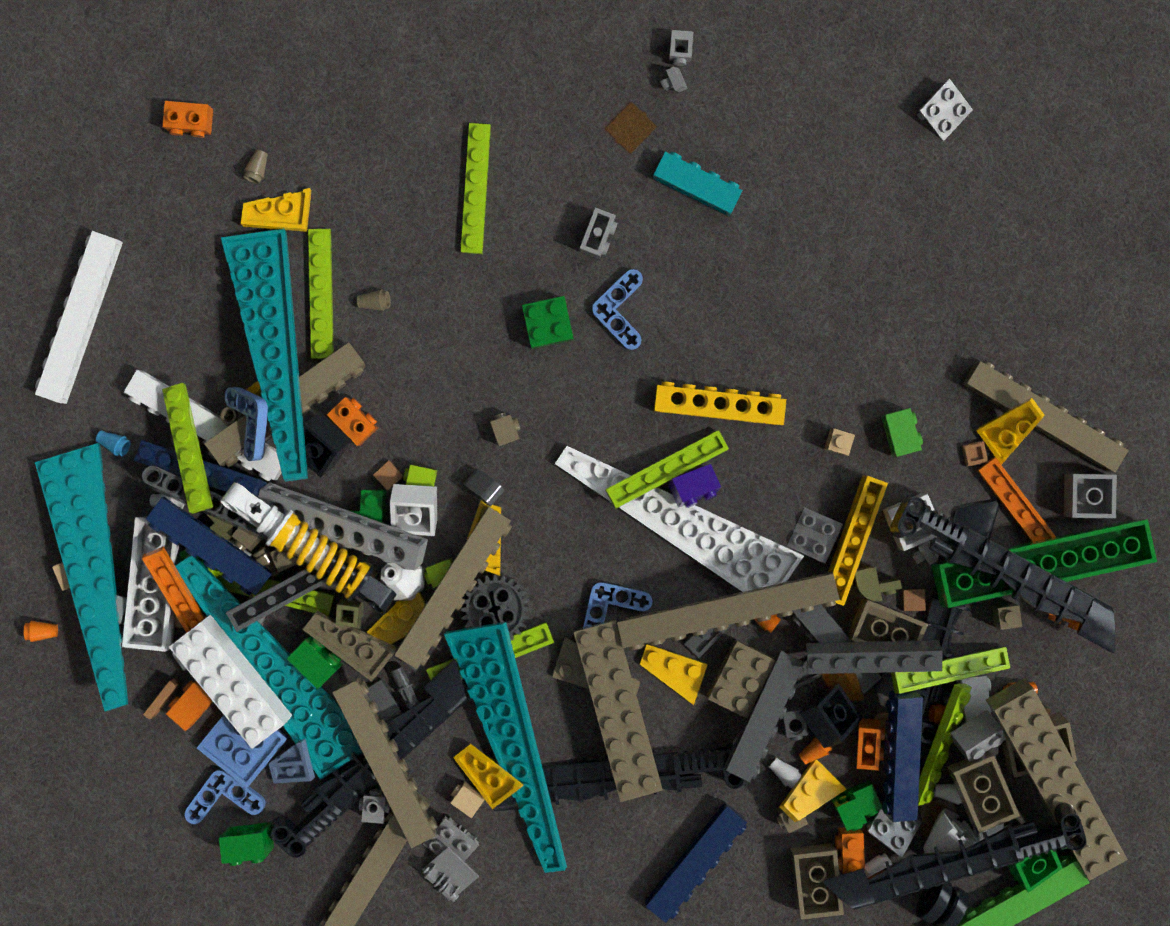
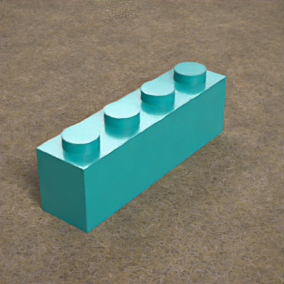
[653,151,743,216]

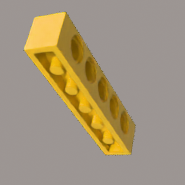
[654,382,787,425]
[828,475,888,606]

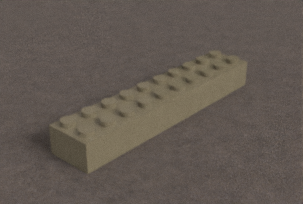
[617,572,840,651]
[986,678,1128,881]

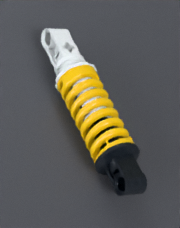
[220,482,397,614]

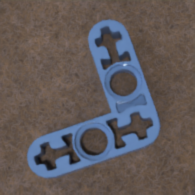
[592,269,643,350]
[225,387,268,461]
[583,582,652,628]
[185,769,265,824]

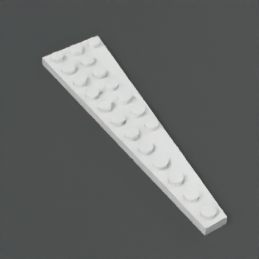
[555,446,804,592]

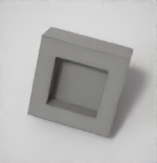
[660,66,688,92]
[913,541,939,565]

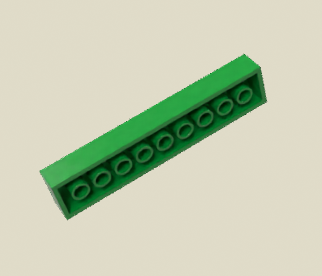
[931,519,1157,608]

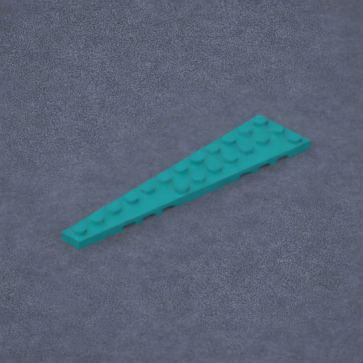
[221,229,308,482]
[35,443,128,711]
[175,556,362,780]
[444,622,567,873]

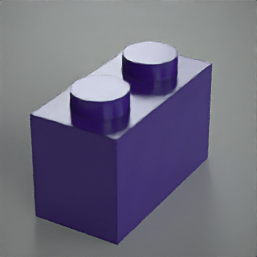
[668,464,721,508]

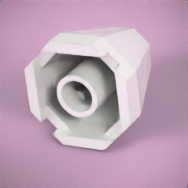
[381,563,425,601]
[923,808,978,854]

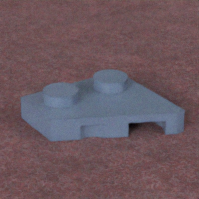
[269,739,315,783]

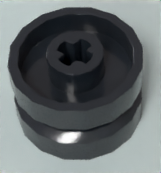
[916,882,969,926]

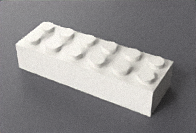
[122,516,183,652]
[169,615,292,749]

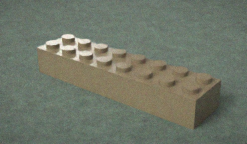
[574,619,663,802]

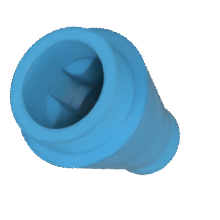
[96,430,131,456]

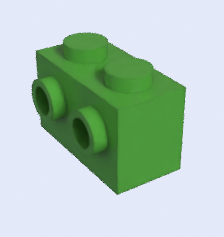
[881,408,923,457]

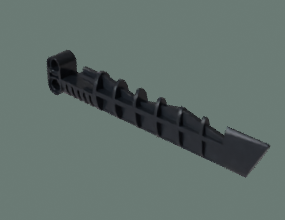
[890,497,1116,653]
[916,500,1000,744]
[271,660,467,858]
[494,744,744,811]
[823,803,1087,910]

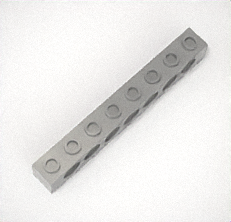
[255,483,428,571]

